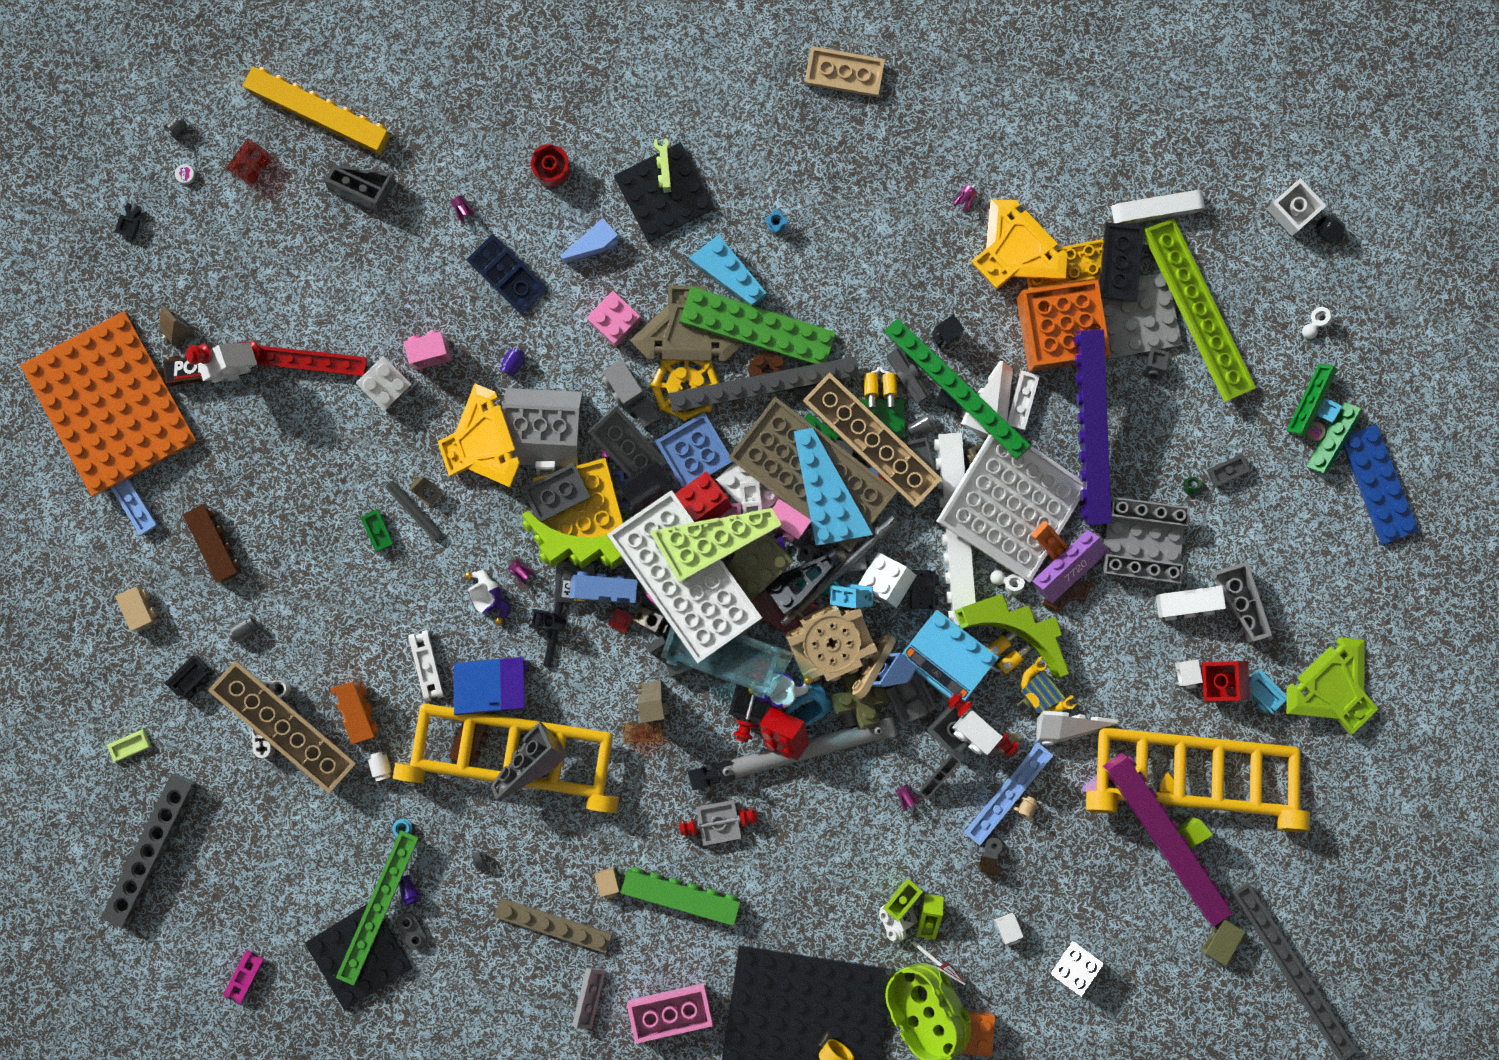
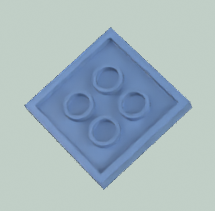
[655,412,733,488]

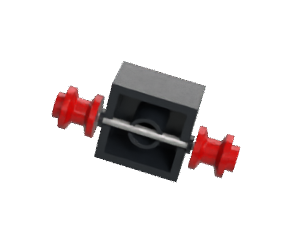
[729,658,771,743]

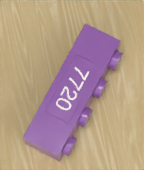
[1032,530,1108,603]

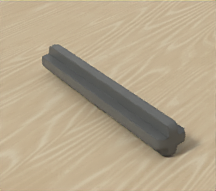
[385,481,442,541]

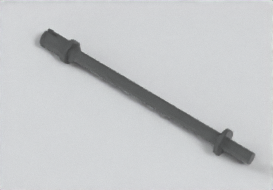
[780,516,900,627]

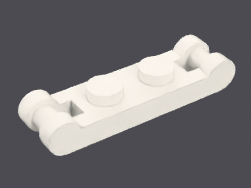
[409,630,445,702]

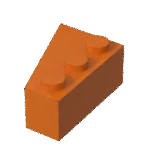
[330,681,379,744]

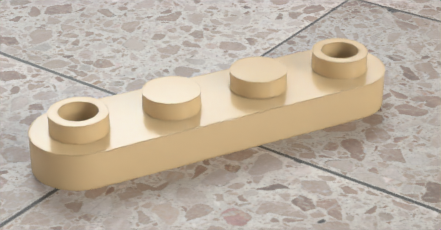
[852,633,896,699]

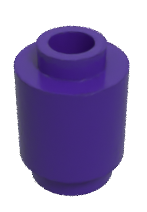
[500,347,526,377]

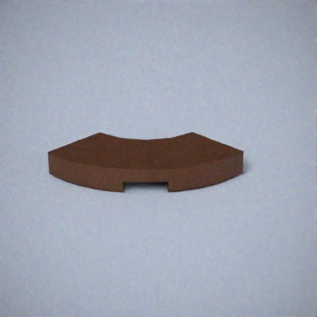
[1042,581,1092,612]

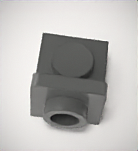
[1143,348,1169,381]

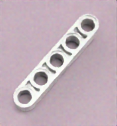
[1111,190,1205,224]

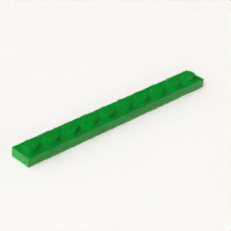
[884,318,1031,460]

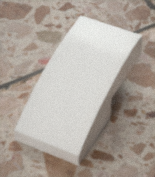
[740,481,762,514]

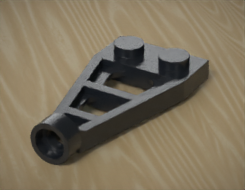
[766,550,842,616]

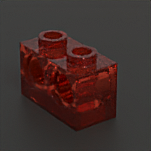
[226,138,271,186]

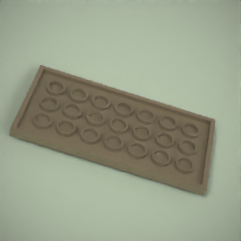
[728,397,897,552]

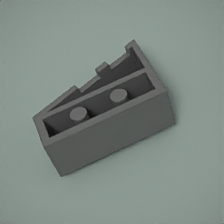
[324,165,396,213]

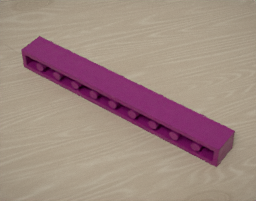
[1103,753,1232,927]

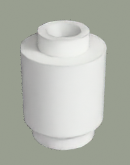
[368,752,392,782]

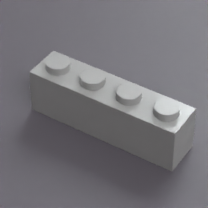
[1210,561,1272,642]

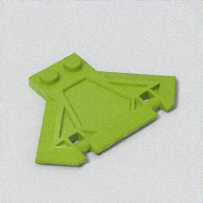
[1286,637,1378,735]

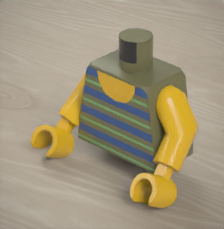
[1016,657,1078,714]

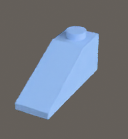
[561,218,619,263]

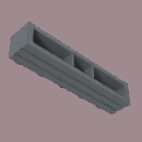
[918,748,965,800]

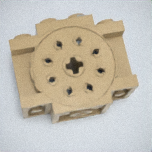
[784,605,878,682]

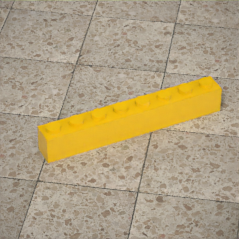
[242,66,390,155]

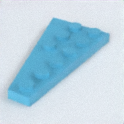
[794,428,873,545]

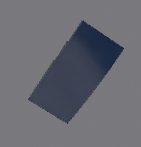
[466,234,548,315]

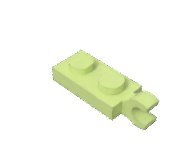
[654,138,671,193]

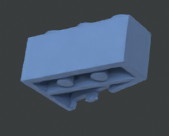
[569,572,637,604]

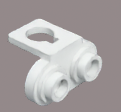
[879,904,918,943]

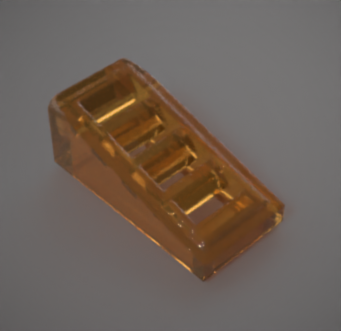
[622,722,663,742]

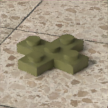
[830,671,889,729]

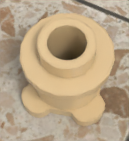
[1013,796,1039,822]

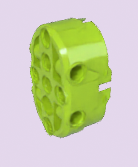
[885,963,971,1060]

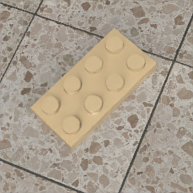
[804,46,885,97]

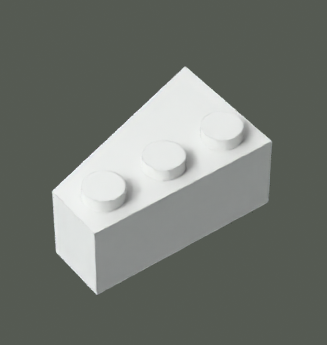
[1155,586,1226,621]

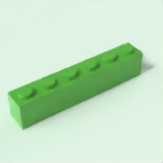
[621,867,740,926]

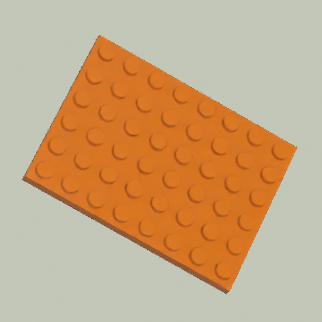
[20,311,198,497]

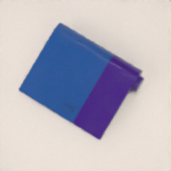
[454,657,529,715]

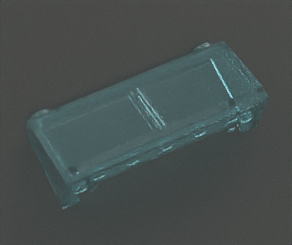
[661,627,793,698]

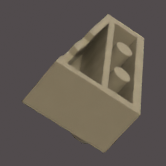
[638,680,670,723]

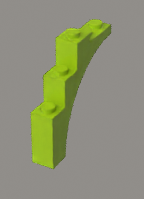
[522,511,625,570]
[954,594,1069,679]

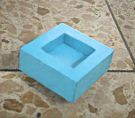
[1316,398,1342,424]

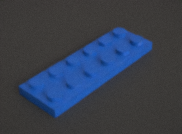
[1343,424,1419,545]

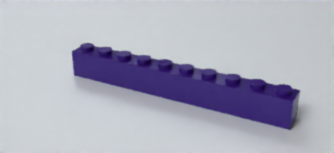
[1074,329,1112,525]

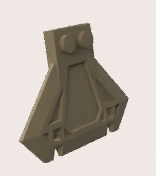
[630,285,743,362]

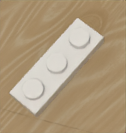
[1007,370,1040,431]

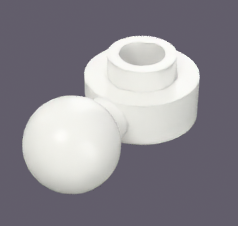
[1302,307,1332,339]
[990,570,1025,595]

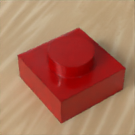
[608,608,634,633]

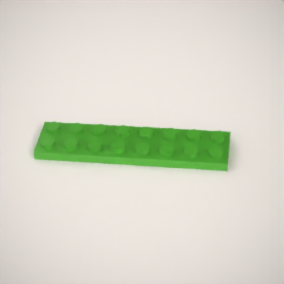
[679,286,835,365]

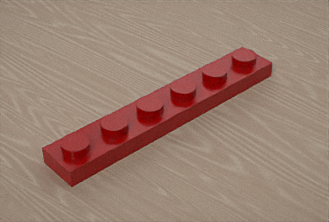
[256,346,368,377]

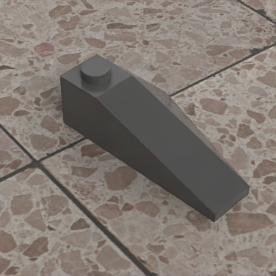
[491,722,567,801]

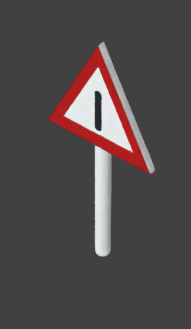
[912,941,966,985]

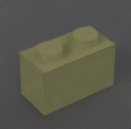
[1201,919,1245,966]

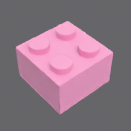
[587,291,642,348]
[403,330,453,370]
[772,499,811,543]

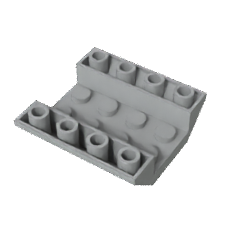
[502,388,583,467]
[1102,497,1190,584]

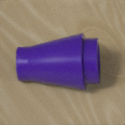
[399,875,420,906]

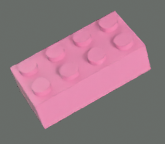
[627,983,713,1044]

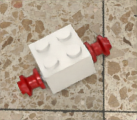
[185,341,260,383]
[947,692,1019,758]

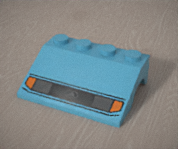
[902,610,999,701]

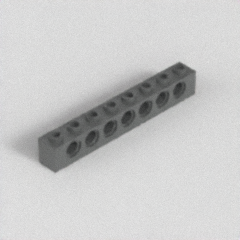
[101,773,198,928]

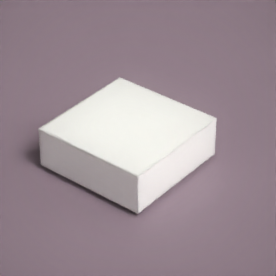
[535,461,557,477]

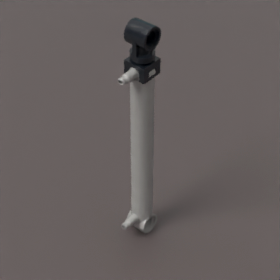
[687,716,898,790]

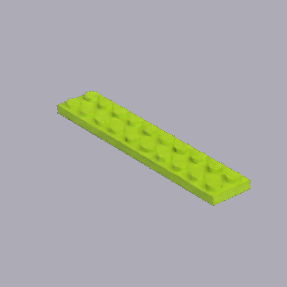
[1143,218,1256,402]

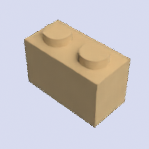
[115,586,158,632]

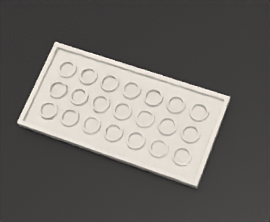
[607,490,762,664]

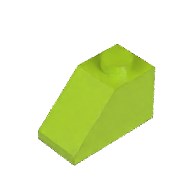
[1177,817,1213,848]
[883,878,923,922]
[916,894,944,940]

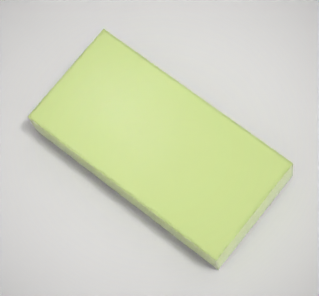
[107,729,152,763]

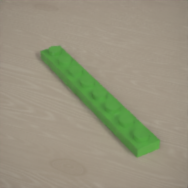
[336,830,420,986]

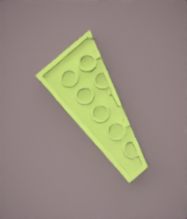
[650,508,782,583]

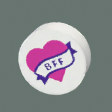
[175,164,196,185]

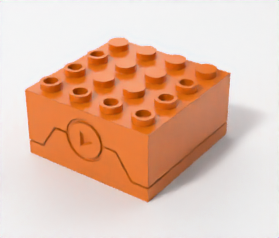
[1016,279,1111,372]

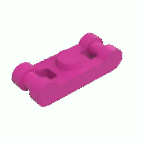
[223,950,265,1005]

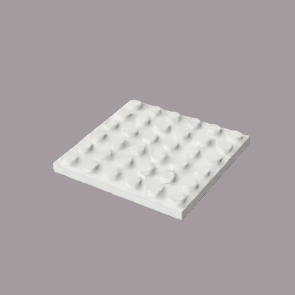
[936,434,1083,583]

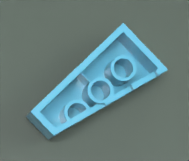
[689,234,766,306]

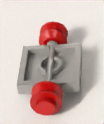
[679,800,758,846]

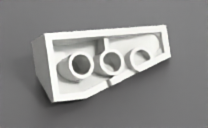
[961,361,1013,439]
[1036,711,1118,746]

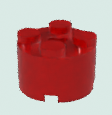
[530,144,571,188]

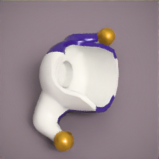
[465,570,512,625]
[748,673,812,708]

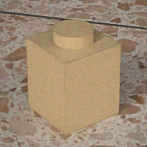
[594,867,620,899]

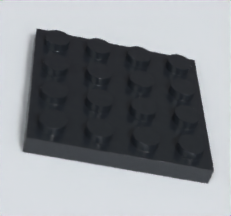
[614,142,715,243]
[305,904,413,1011]

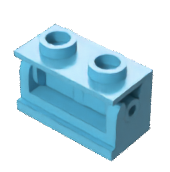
[830,583,873,608]
[1249,670,1287,714]

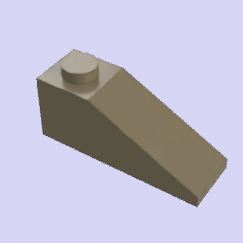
[159,306,194,346]

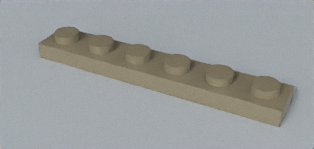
[495,898,612,953]

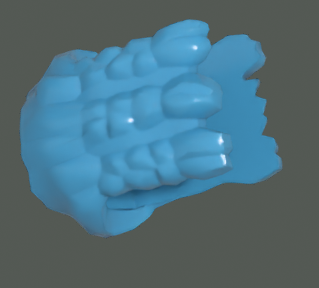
[782,680,833,728]

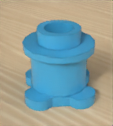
[765,209,788,233]

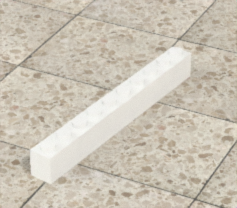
[934,433,976,626]

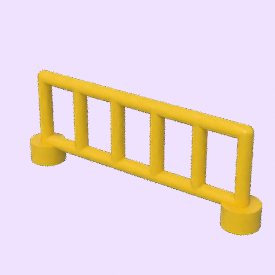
[1086,728,1310,832]

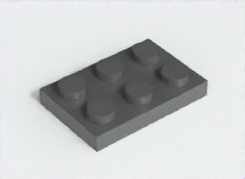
[522,463,592,522]

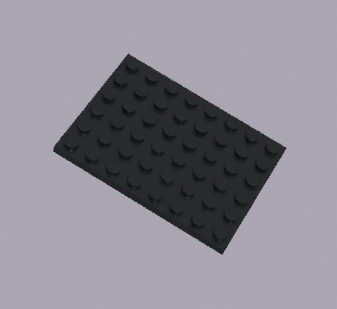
[722,945,894,1060]

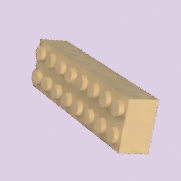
[803,372,942,508]
[208,660,356,793]

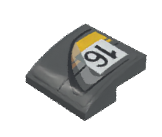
[554,561,595,603]

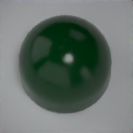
[1183,477,1203,497]

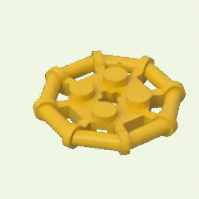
[650,360,719,422]

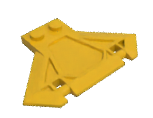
[971,199,1068,290]
[437,384,520,488]

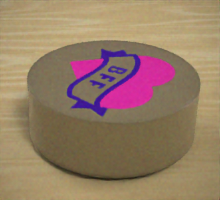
[1306,422,1326,442]

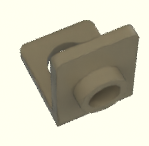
[409,476,441,506]

